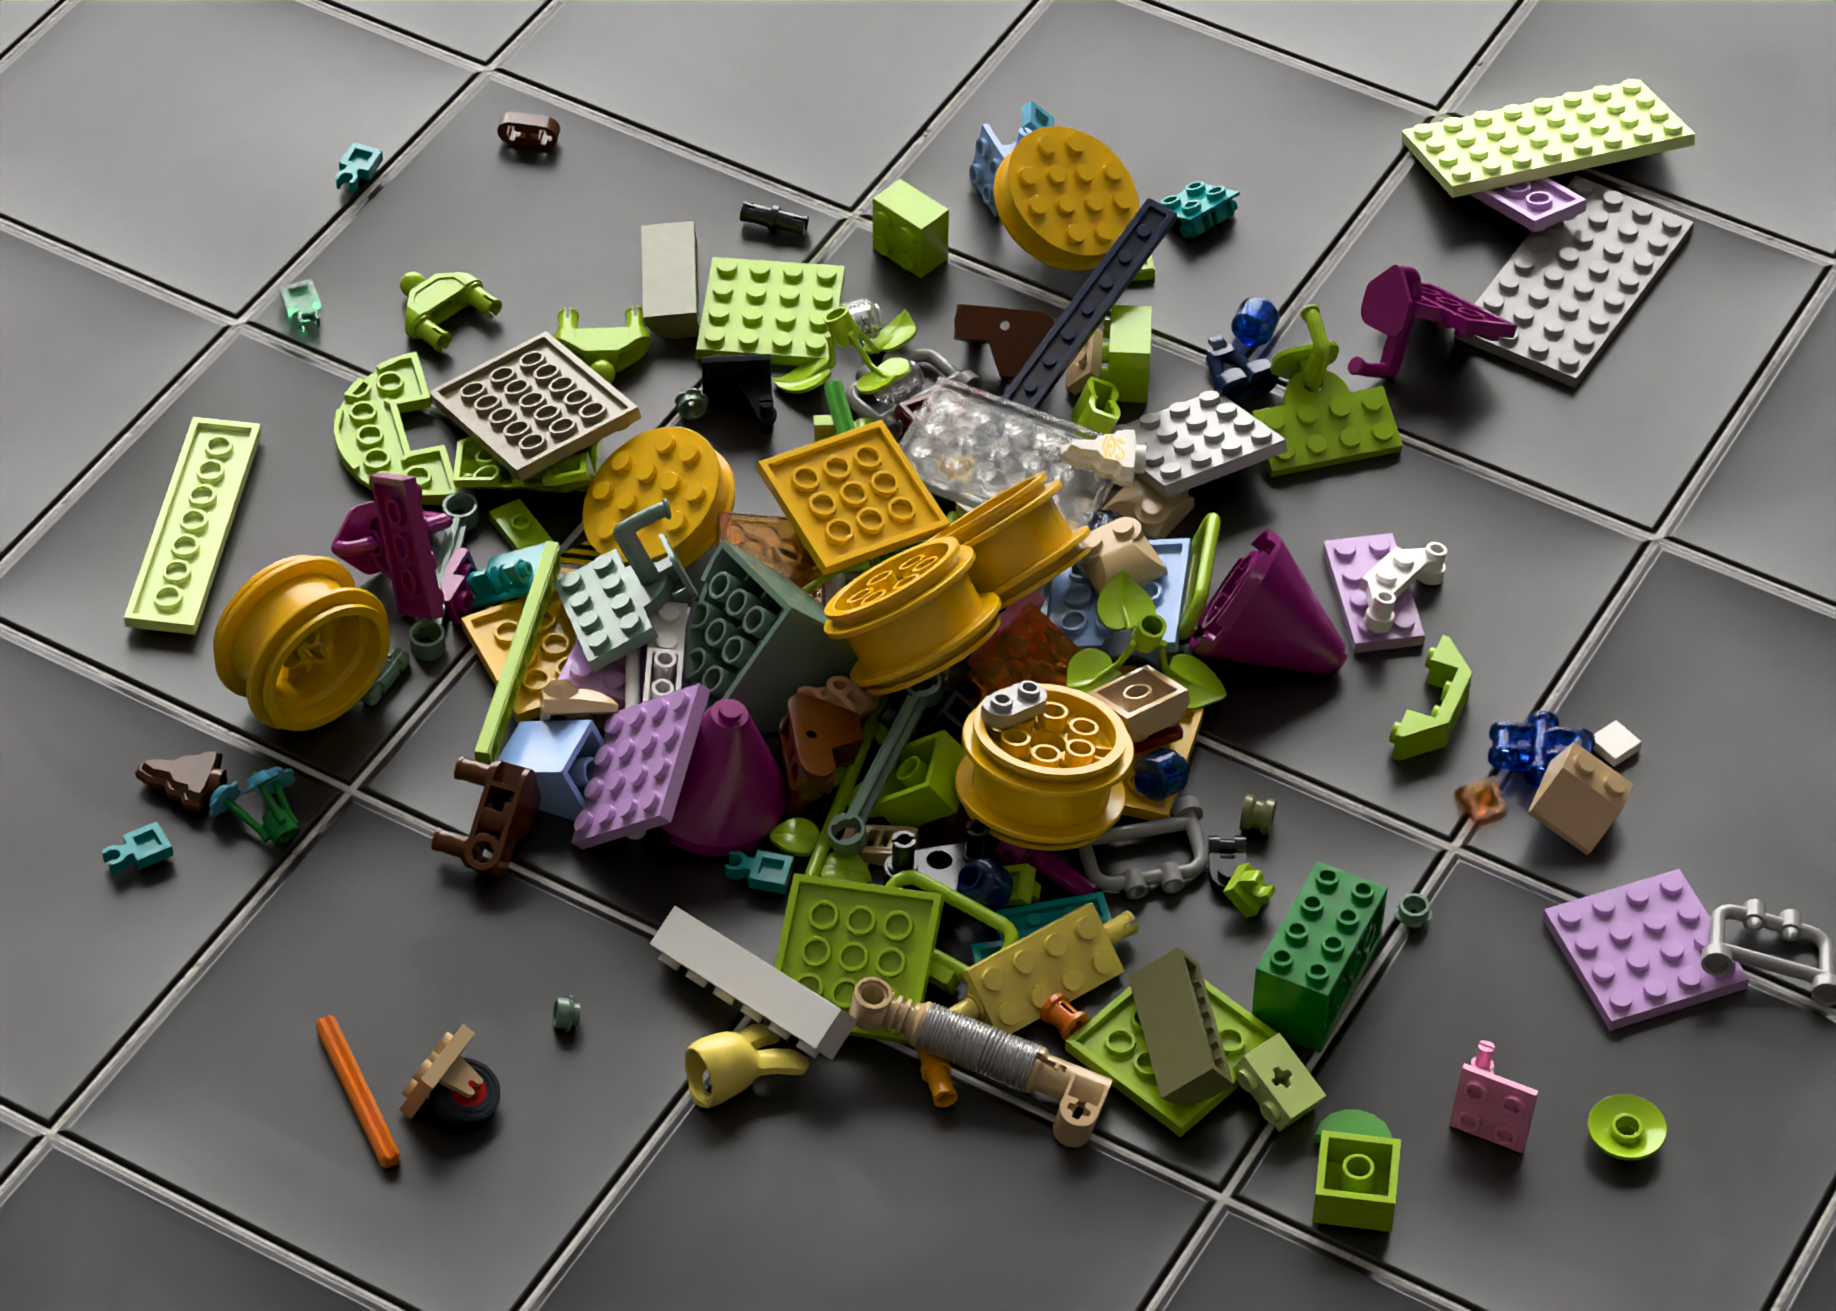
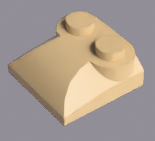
[1097,475,1195,540]
[1075,517,1168,596]
[1087,664,1190,742]
[539,679,618,730]

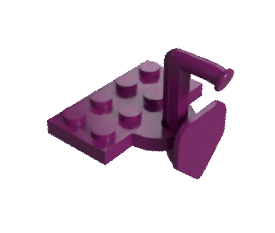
[1348,264,1517,379]
[331,472,453,620]

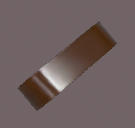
[497,112,561,148]

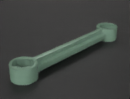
[409,492,479,661]
[828,673,944,857]

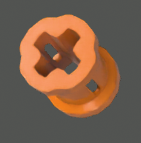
[1040,993,1091,1040]

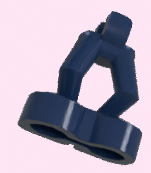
[1206,334,1279,404]

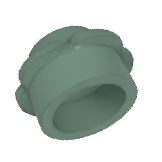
[675,388,708,420]
[1395,893,1432,928]
[552,995,581,1033]

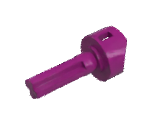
[994,840,1098,896]

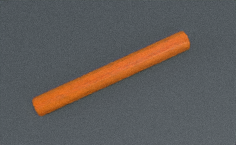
[315,1015,401,1168]

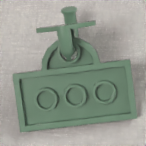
[553,498,699,672]

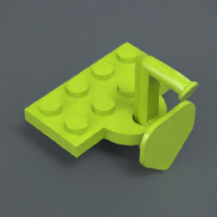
[1251,304,1403,477]

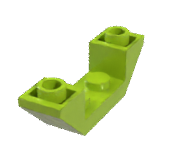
[1389,635,1472,761]

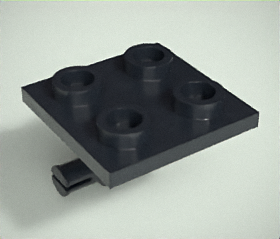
[701,353,777,434]

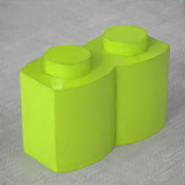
[1071,376,1121,441]

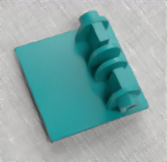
[1161,181,1240,238]
[466,543,546,608]

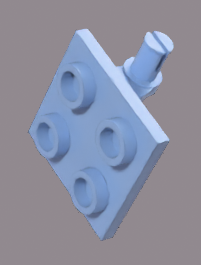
[969,124,1032,217]

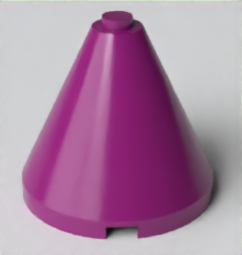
[1188,529,1348,675]
[655,699,788,856]

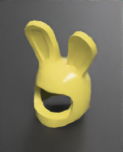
[685,1024,809,1108]

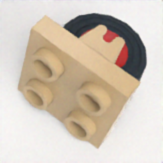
[399,1024,500,1128]

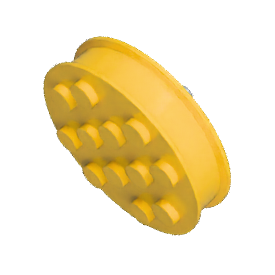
[993,126,1139,271]
[582,427,736,569]

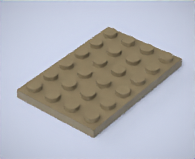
[429,331,641,481]

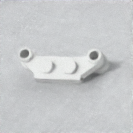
[1359,542,1447,633]

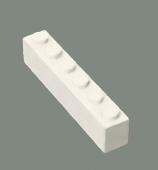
[650,906,857,1060]

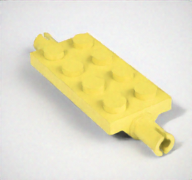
[948,903,1139,1034]

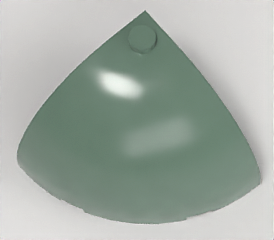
[684,539,859,735]

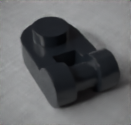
[1207,835,1247,897]

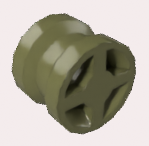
[1239,793,1277,836]

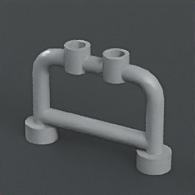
[846,348,983,441]
[1077,795,1209,899]
[1701,899,1836,1006]

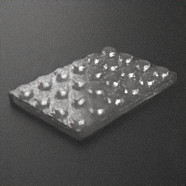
[898,376,1114,530]

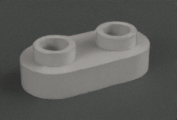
[980,680,1047,728]

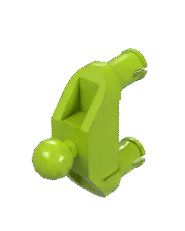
[400,271,502,352]
[553,306,651,383]

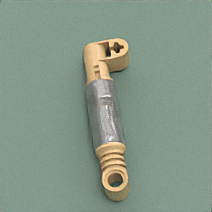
[848,977,1113,1148]

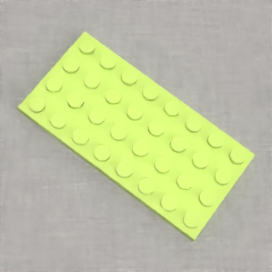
[1402,79,1695,198]

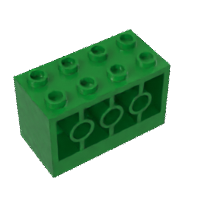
[1251,861,1388,1053]

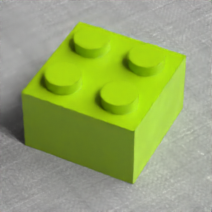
[873,179,949,278]
[1101,305,1152,403]
[874,730,967,827]
[1312,1130,1401,1232]

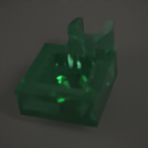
[279,279,321,332]

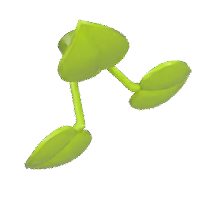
[772,306,917,394]
[1066,569,1227,710]

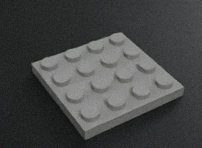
[1111,391,1287,498]

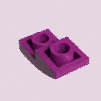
[442,547,477,626]

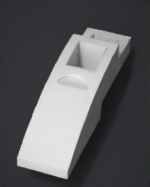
[642,602,688,703]

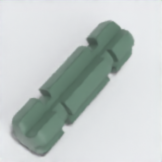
[360,647,410,706]

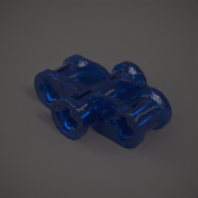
[1488,711,1596,787]

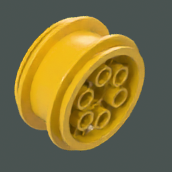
[924,472,1091,611]
[824,537,1001,695]
[213,555,390,731]
[955,683,1134,851]

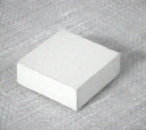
[1588,720,1642,767]

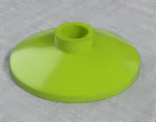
[1587,1094,1667,1160]

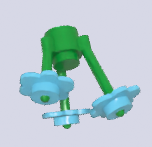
[209,767,300,845]

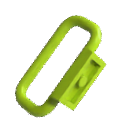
[1179,512,1221,640]
[885,870,1019,996]

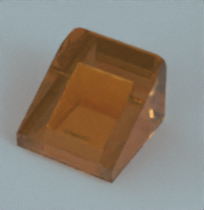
[1454,775,1508,822]

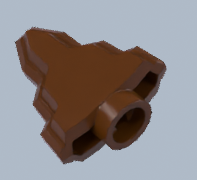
[135,751,227,813]

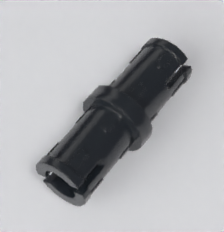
[740,200,809,237]

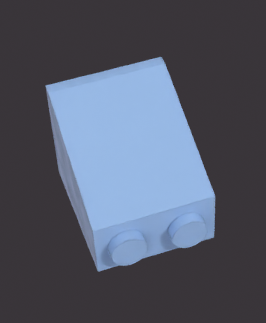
[497,720,605,821]

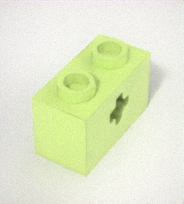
[1233,1033,1326,1132]

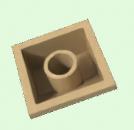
[1528,742,1633,855]

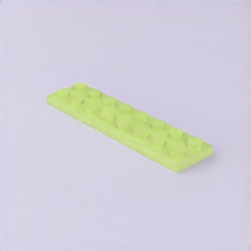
[124,417,262,635]

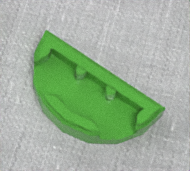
[1314,1109,1392,1143]

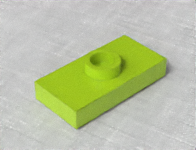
[489,498,554,551]

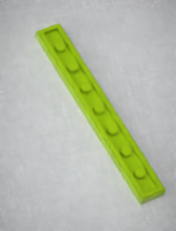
[474,541,561,765]

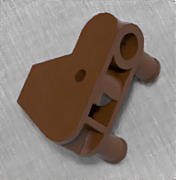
[953,304,1055,380]
[774,693,864,818]
[431,756,541,877]

